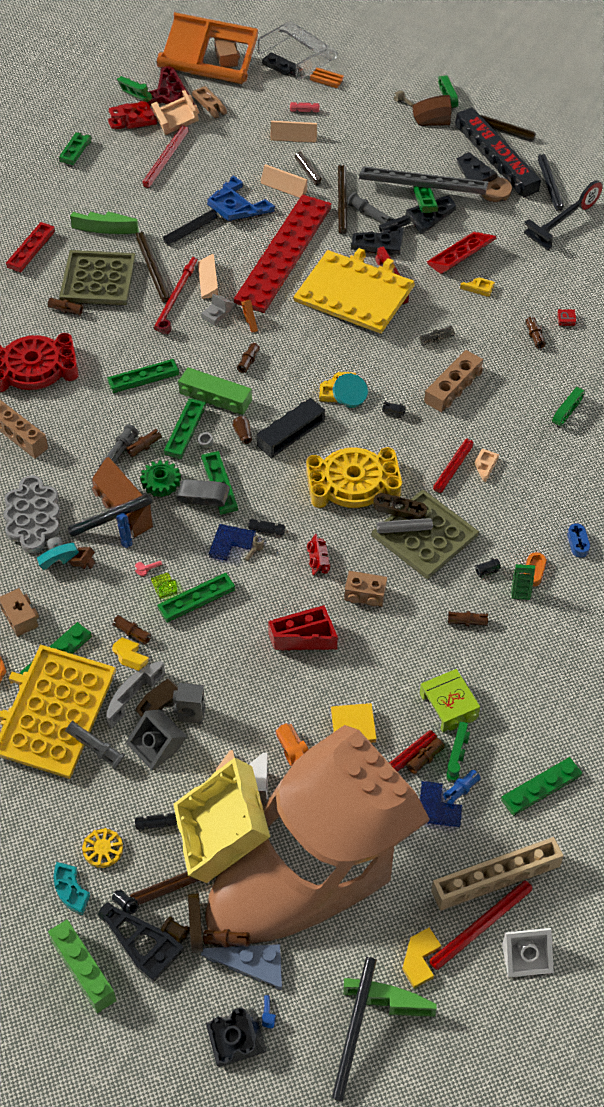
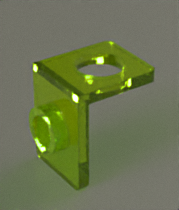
[151,573,178,600]

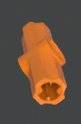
[276,723,309,766]

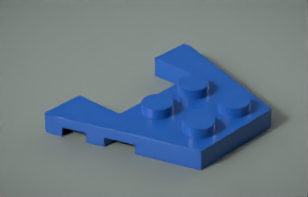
[207,175,275,221]

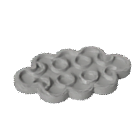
[3,475,61,553]

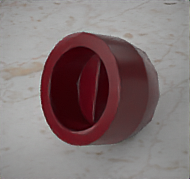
[157,320,172,335]

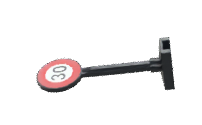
[524,180,603,251]

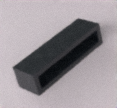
[256,398,325,458]

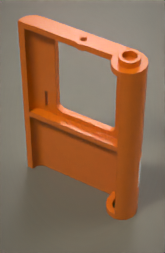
[157,12,258,84]

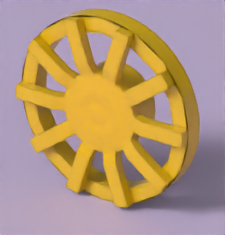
[82,828,123,868]

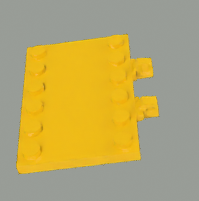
[293,248,415,334]
[0,644,116,779]

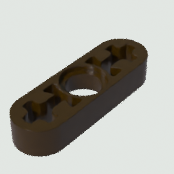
[373,493,427,520]
[188,893,203,953]

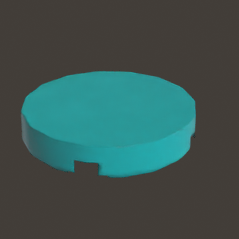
[332,373,368,408]

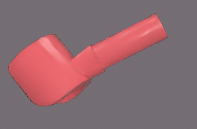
[135,561,162,577]

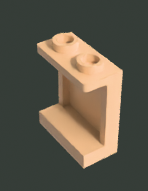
[151,90,199,135]

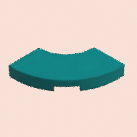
[53,862,90,916]

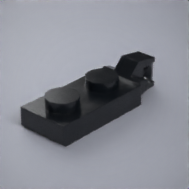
[262,52,301,77]

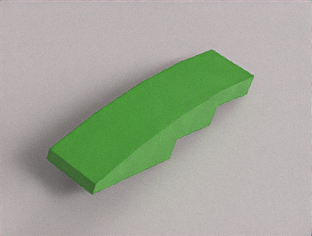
[70,211,139,234]
[343,978,437,1017]

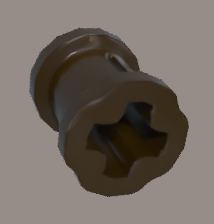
[161,916,190,944]

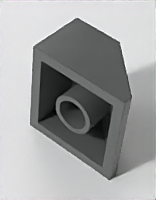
[126,710,187,770]

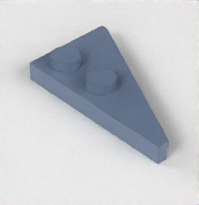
[201,944,282,990]

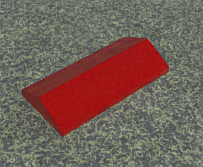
[427,232,497,274]

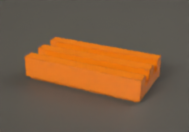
[310,67,344,88]

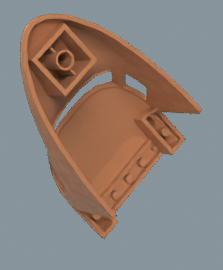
[205,725,429,944]

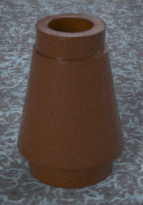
[232,416,252,444]

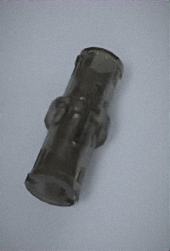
[419,326,455,346]

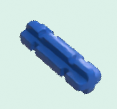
[116,513,133,548]

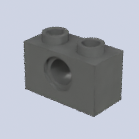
[173,683,206,724]

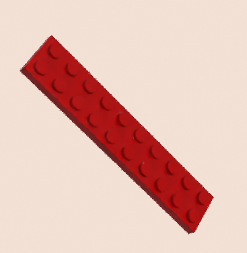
[234,194,332,313]

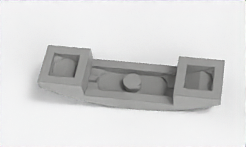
[106,661,165,729]

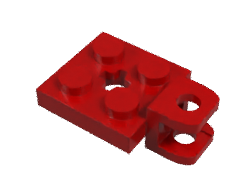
[108,101,157,129]

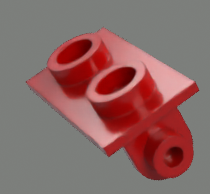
[307,534,330,576]

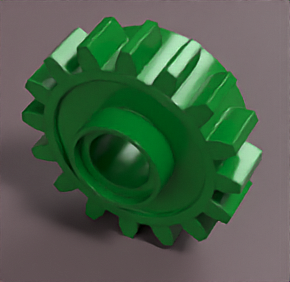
[140,460,181,497]

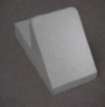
[201,294,237,325]

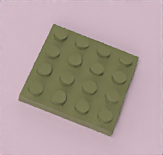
[59,250,136,305]
[371,489,479,580]

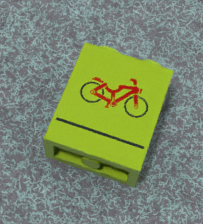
[419,669,480,732]

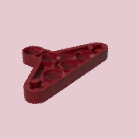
[143,66,195,106]

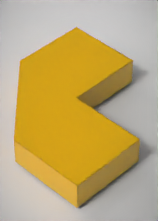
[319,372,356,402]
[112,637,149,671]
[402,927,441,989]

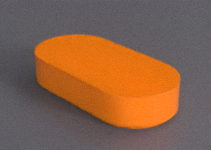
[523,552,547,587]

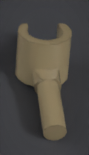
[394,90,413,107]
[244,536,264,561]

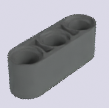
[176,479,230,507]

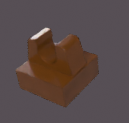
[68,547,95,569]

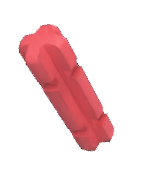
[290,102,320,113]

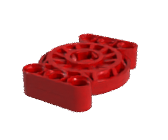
[0,333,79,392]

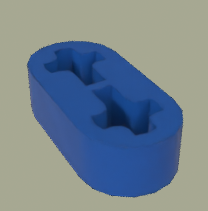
[567,523,590,558]

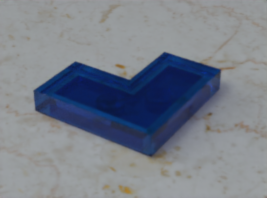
[209,524,256,561]
[420,781,462,827]

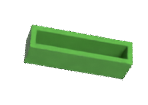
[178,367,252,415]
[48,919,117,1014]

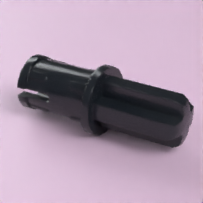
[379,215,411,233]

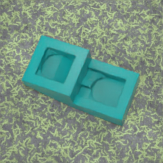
[37,543,79,571]

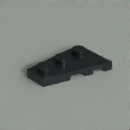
[456,152,497,182]
[406,195,456,234]
[351,228,404,255]

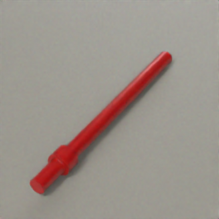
[153,257,198,331]

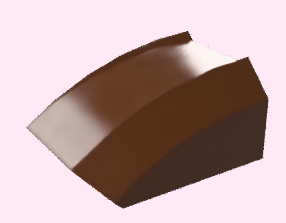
[412,95,451,126]

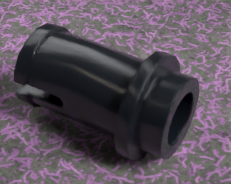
[382,401,406,417]
[475,558,501,577]
[112,889,138,914]

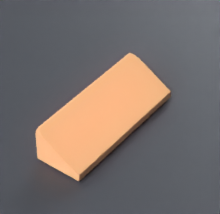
[270,121,317,143]
[261,164,307,198]
[198,254,218,299]

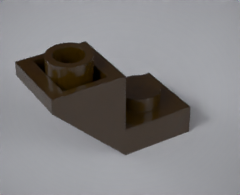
[135,678,178,717]

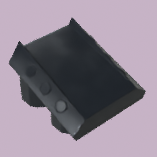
[206,1007,267,1067]

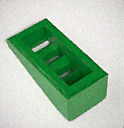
[511,564,535,600]

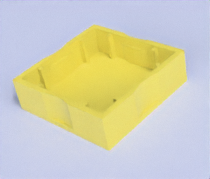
[173,758,270,883]

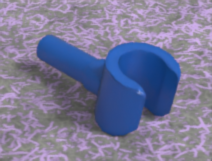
[262,995,276,1029]

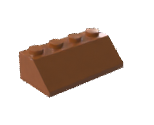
[92,457,153,538]

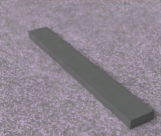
[359,166,488,195]

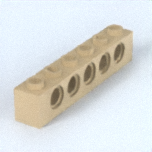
[431,837,564,911]

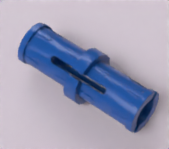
[443,770,481,804]

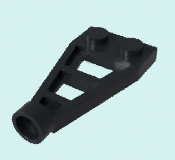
[97,902,184,983]

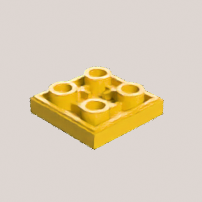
[331,703,377,743]

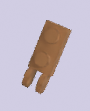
[192,86,227,118]

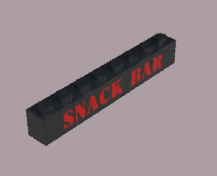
[455,107,541,198]

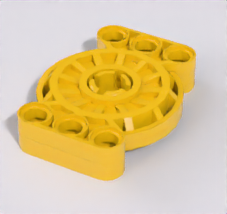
[306,447,402,508]

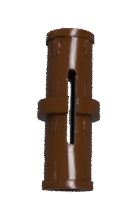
[48,297,83,316]
[525,316,546,349]
[237,343,260,374]
[126,429,162,458]
[448,611,488,627]
[112,615,151,645]
[406,738,445,774]
[203,929,250,948]

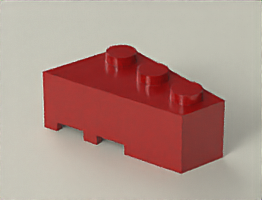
[268,605,338,650]

